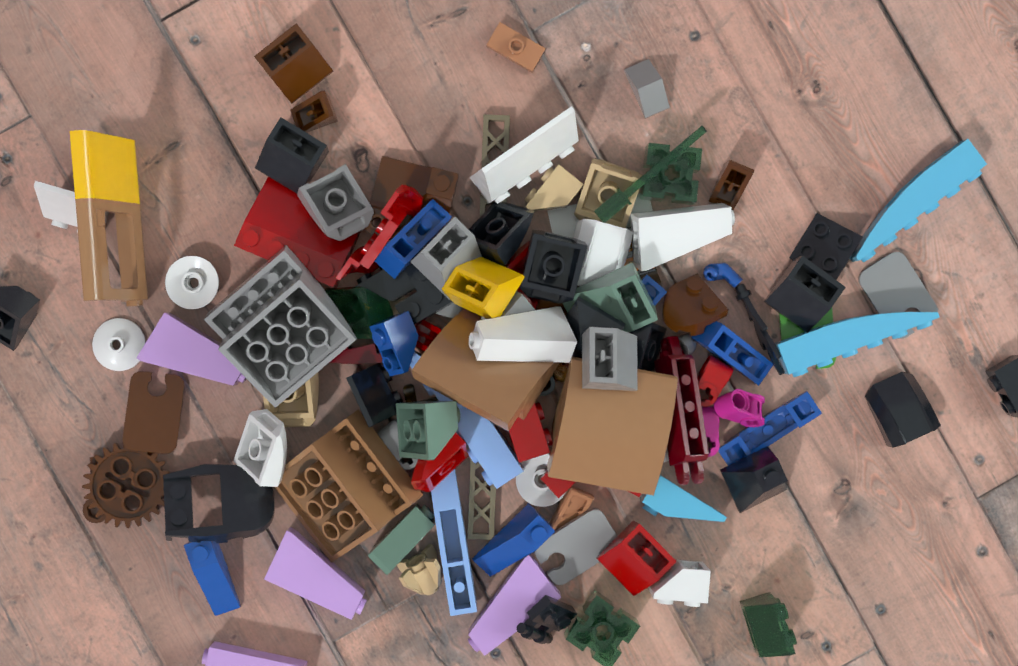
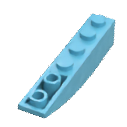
[850,139,987,262]
[775,312,940,377]

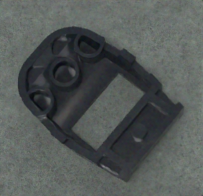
[163,464,275,543]

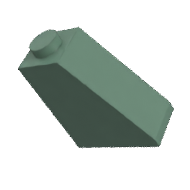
[368,503,435,575]

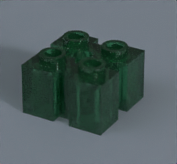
[640,143,702,205]
[564,589,641,666]

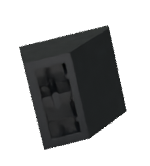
[255,117,329,194]
[764,256,846,333]

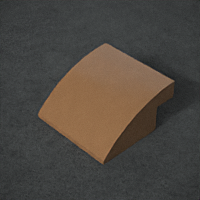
[412,308,560,431]
[547,357,678,496]
[274,409,423,563]

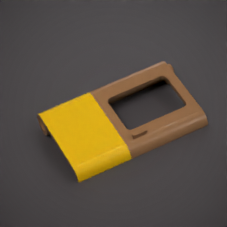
[70,130,148,307]

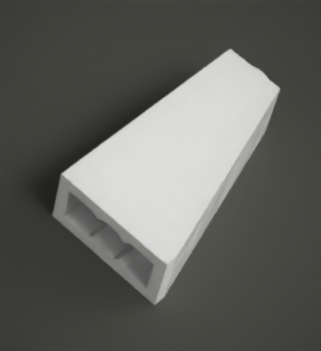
[631,203,735,271]
[469,307,577,363]

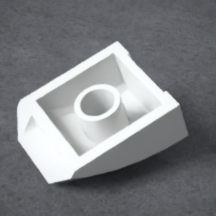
[573,219,633,286]
[233,409,287,487]

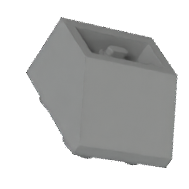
[410,217,482,300]
[582,327,638,391]

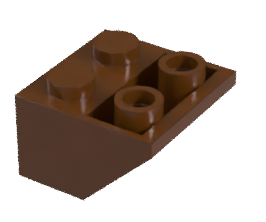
[254,23,334,104]

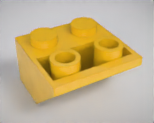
[441,257,525,319]

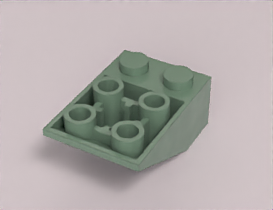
[563,262,658,332]

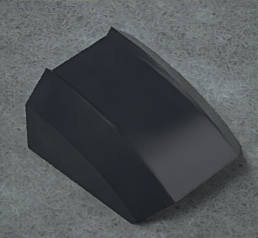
[468,202,534,267]
[520,230,587,304]
[865,372,941,448]

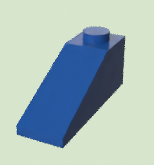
[375,199,452,279]
[691,321,773,386]
[472,503,555,577]
[184,541,241,616]

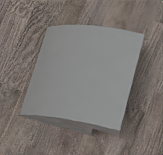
[204,245,357,408]

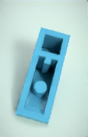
[640,475,727,522]

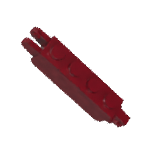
[654,336,709,485]

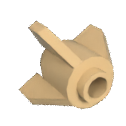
[397,544,442,595]

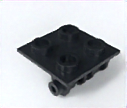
[789,213,863,280]

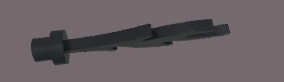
[734,284,785,375]

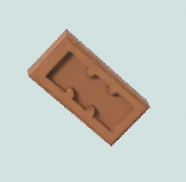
[486,22,546,73]
[549,486,594,530]

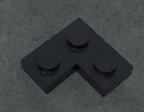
[395,264,453,326]

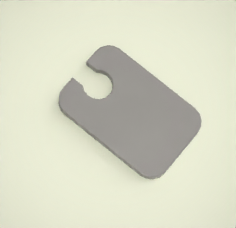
[858,252,938,339]
[534,508,617,585]

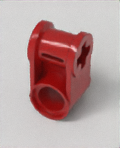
[697,355,734,407]

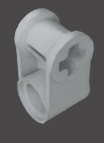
[377,419,418,470]

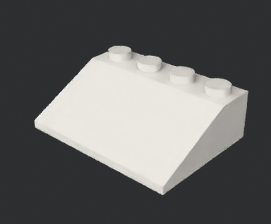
[470,106,579,204]

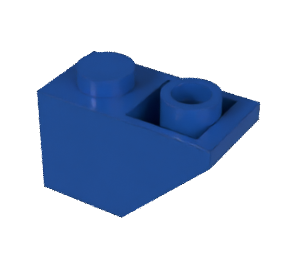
[369,311,419,376]

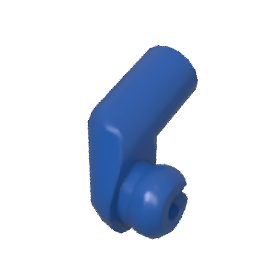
[703,263,743,288]

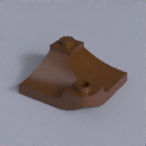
[365,156,459,240]

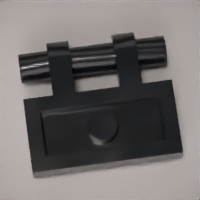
[517,595,577,644]

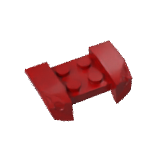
[336,184,423,281]

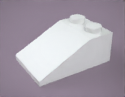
[34,181,109,232]

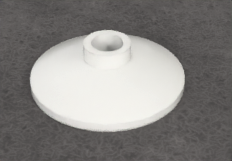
[165,256,219,309]
[92,318,146,371]
[516,454,567,507]

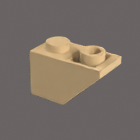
[525,164,584,211]

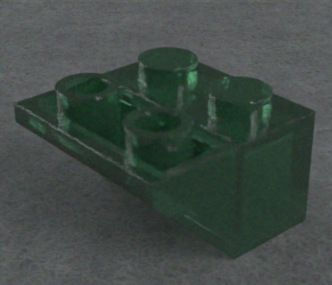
[739,592,797,657]

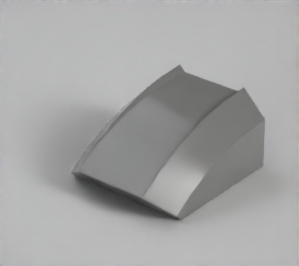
[297,164,374,241]

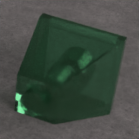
[324,286,393,339]

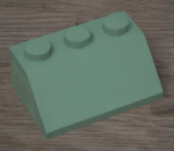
[396,401,460,460]

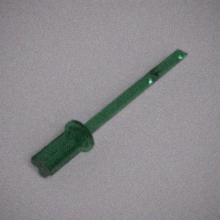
[594,126,707,223]

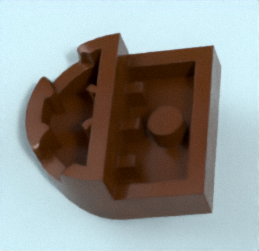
[662,273,729,336]

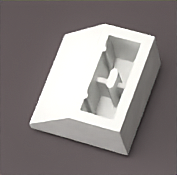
[648,560,711,607]

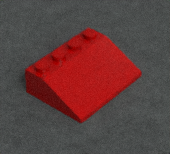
[234,177,361,288]

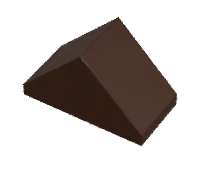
[290,90,338,133]
[709,160,754,210]

